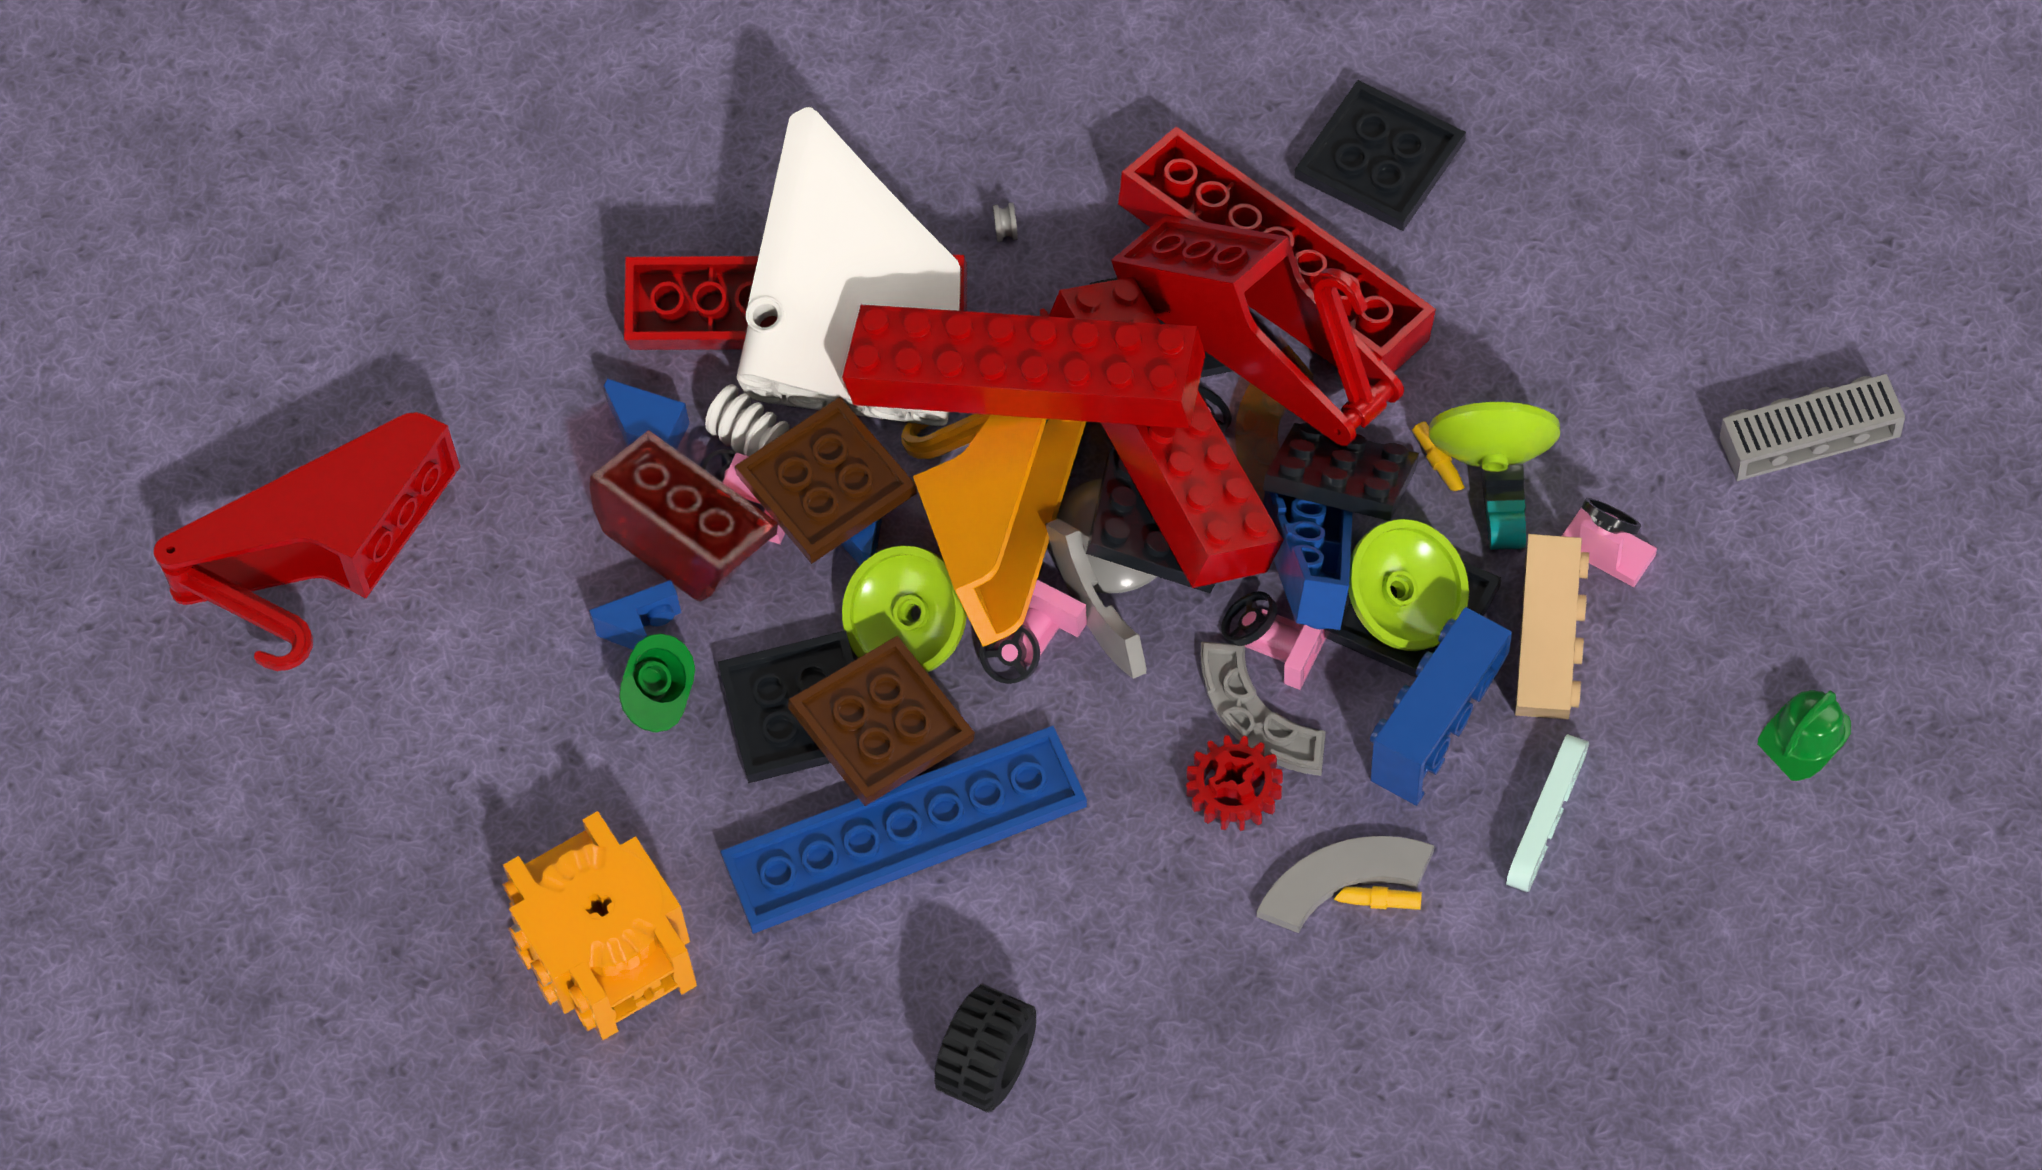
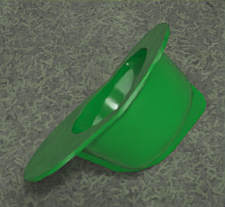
[619,634,695,733]
[1757,690,1851,781]

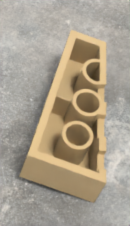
[1515,534,1589,720]

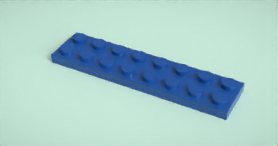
[720,726,1087,934]

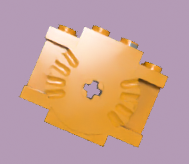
[502,811,697,1040]

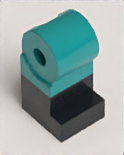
[1482,464,1526,550]

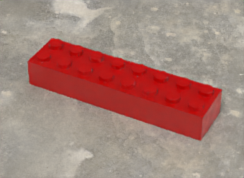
[1118,126,1436,373]
[624,255,967,350]
[1049,277,1284,588]
[842,304,1205,429]

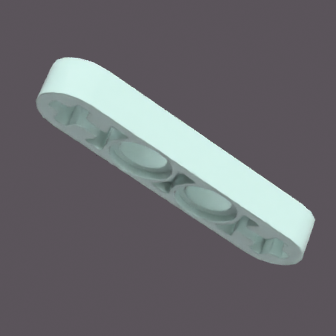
[1506,734,1589,892]

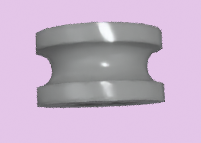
[993,202,1018,242]

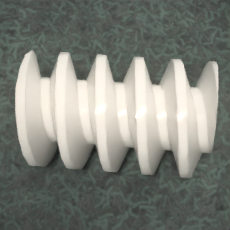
[705,384,789,456]

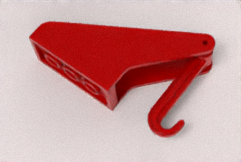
[1111,215,1404,446]
[154,412,460,671]

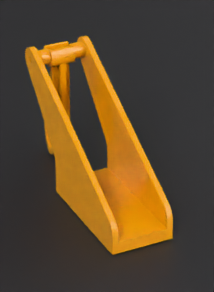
[901,414,1086,647]

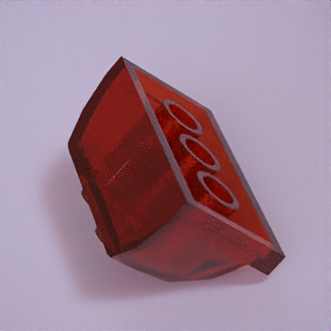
[589,430,778,602]

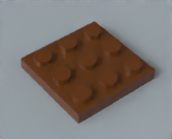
[735,397,917,564]
[788,636,975,806]

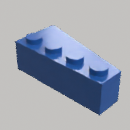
[1263,490,1353,630]
[1370,607,1512,806]

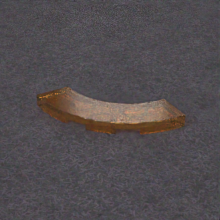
[1235,345,1313,503]

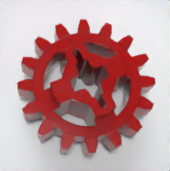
[1186,735,1283,831]

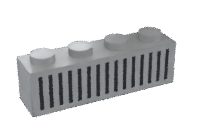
[1719,374,1905,481]

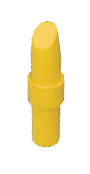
[1412,421,1465,491]
[1333,886,1422,910]

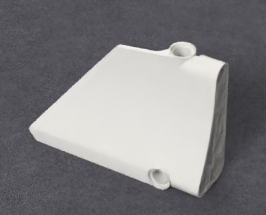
[737,107,961,426]

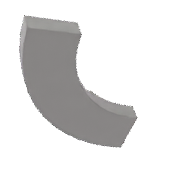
[1045,519,1147,679]
[1201,642,1325,776]
[1257,836,1434,933]

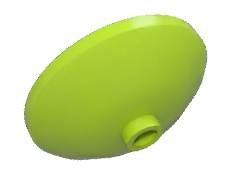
[1429,402,1560,472]
[1348,519,1469,651]
[842,546,967,673]

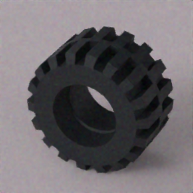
[935,984,1036,1113]

